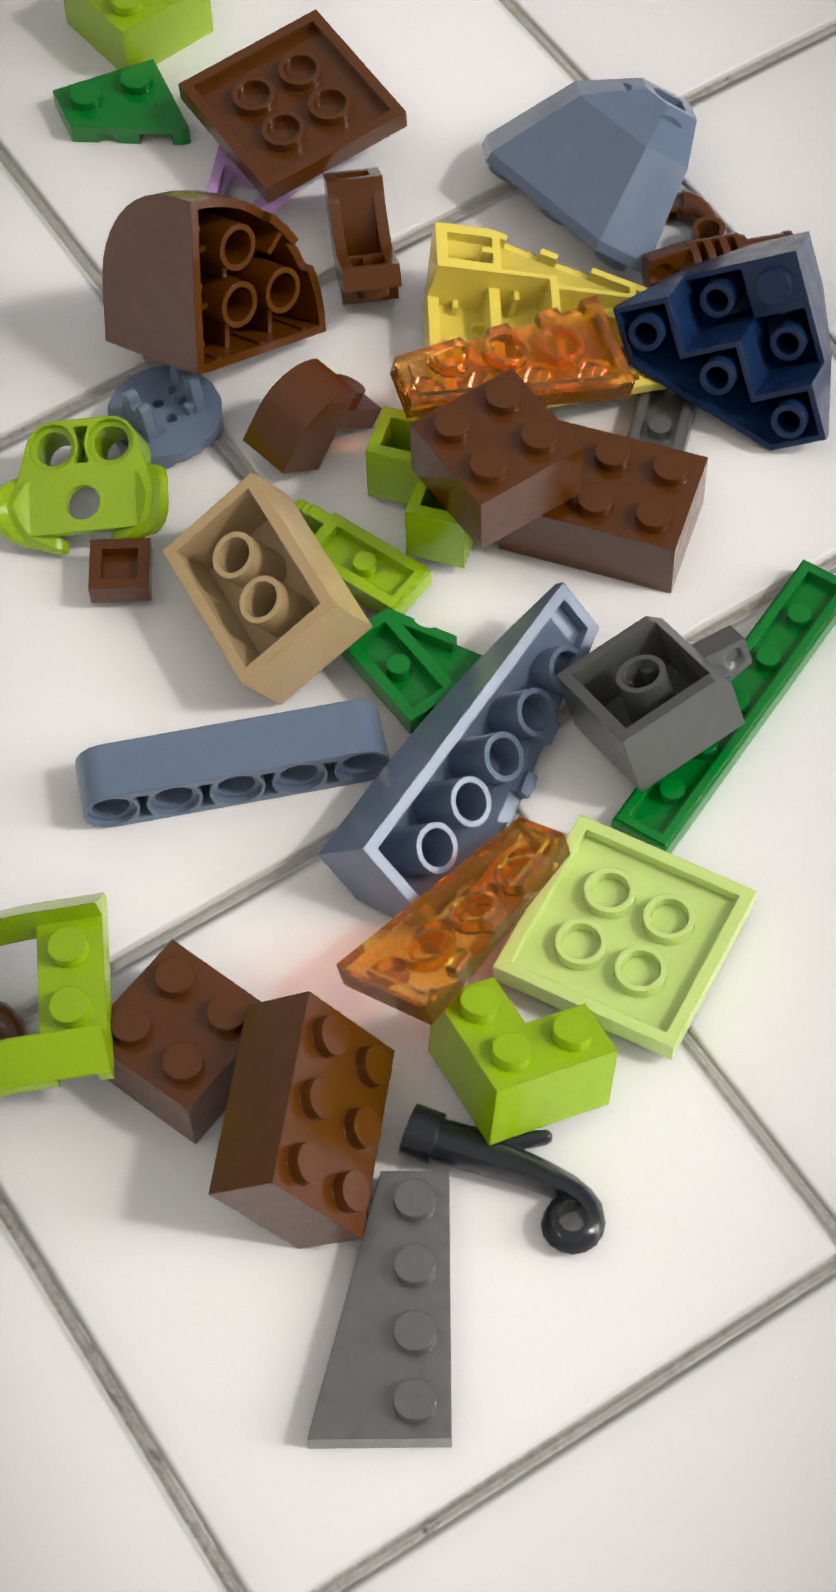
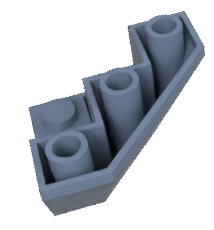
[482,78,697,273]

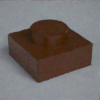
[88,538,153,603]

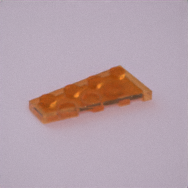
[390,295,635,419]
[336,817,571,1026]

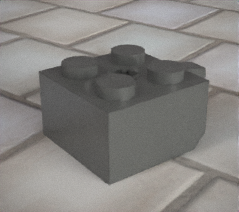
[556,616,752,792]

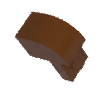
[243,358,382,473]

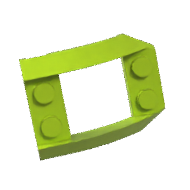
[0,892,115,1097]

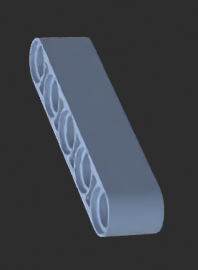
[75,699,389,828]

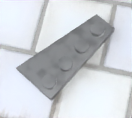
[307,1170,452,1449]

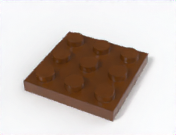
[178,9,407,204]

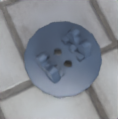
[108,365,224,470]

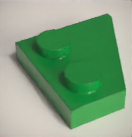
[52,59,191,145]
[341,607,482,734]

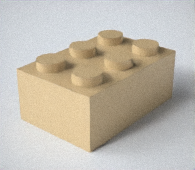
[162,472,373,705]

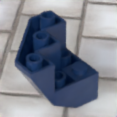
[613,231,832,451]

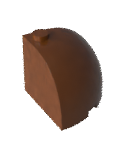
[102,190,326,376]

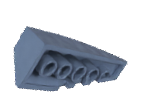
[317,582,599,940]

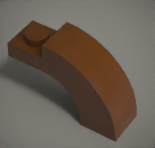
[323,167,402,305]

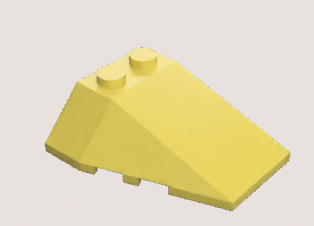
[422,222,667,408]

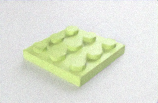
[493,814,757,1060]

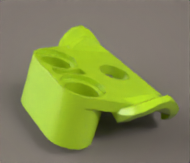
[0,415,169,555]

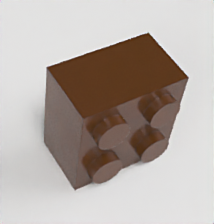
[410,368,583,550]
[106,939,261,1144]

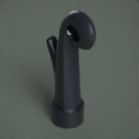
[399,1103,606,1255]

